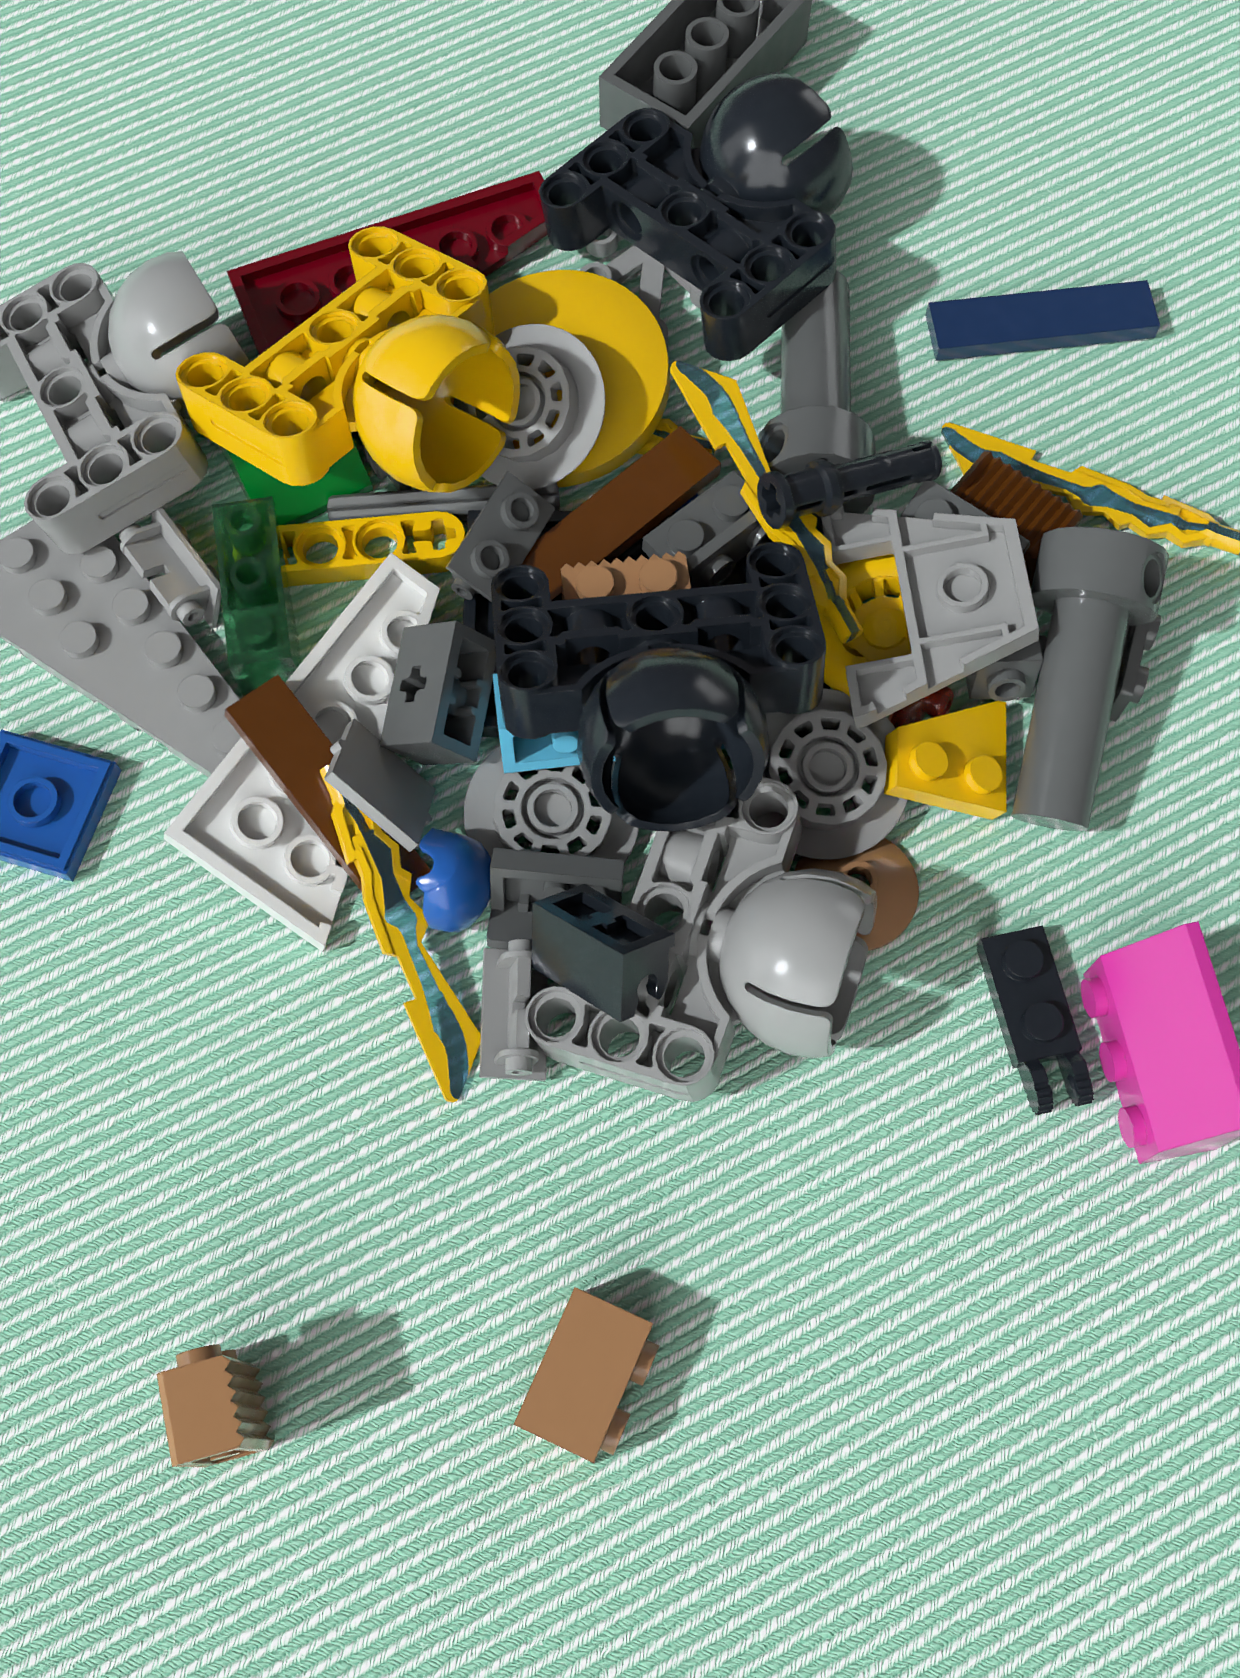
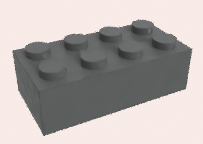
[599,0,812,148]

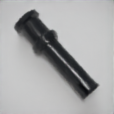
[757,440,942,529]

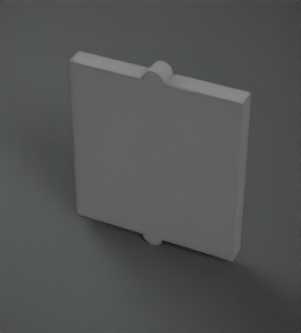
[324,718,436,852]

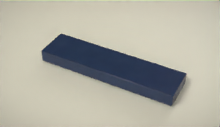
[925,280,1160,361]

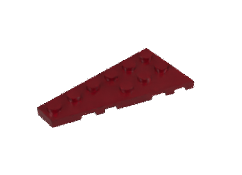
[227,171,548,355]

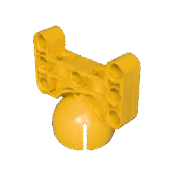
[175,227,520,493]

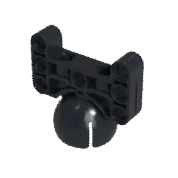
[539,72,853,361]
[491,542,826,831]

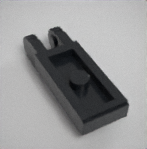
[976,925,1094,1115]

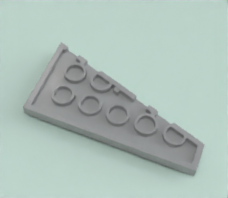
[0,520,241,777]

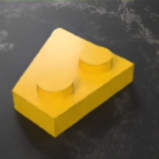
[884,701,1007,820]

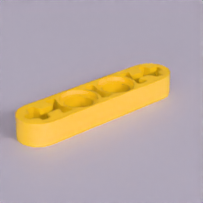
[233,511,465,589]

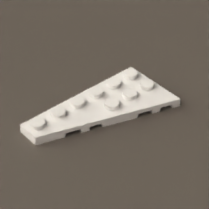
[164,553,440,951]

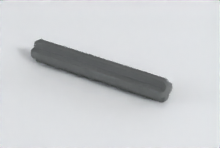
[327,482,560,522]

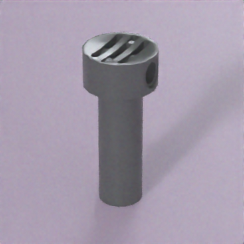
[756,270,876,514]
[1011,526,1169,831]

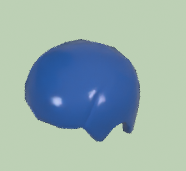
[416,828,491,933]

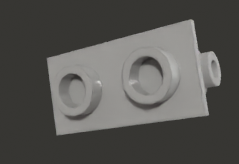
[119,507,224,628]
[479,939,548,1081]

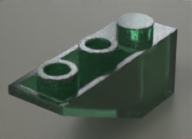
[212,496,301,697]

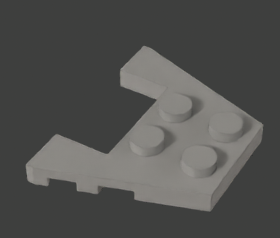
[821,506,1039,728]

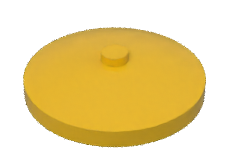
[450,270,671,488]

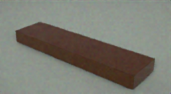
[521,426,721,601]
[224,674,431,914]

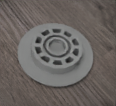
[453,324,605,490]
[755,689,908,859]
[463,746,639,864]

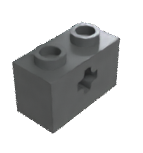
[379,620,496,765]

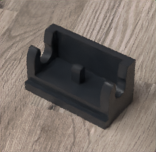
[532,884,675,1023]

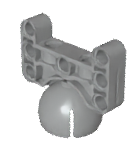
[0,251,250,554]
[524,769,877,1102]

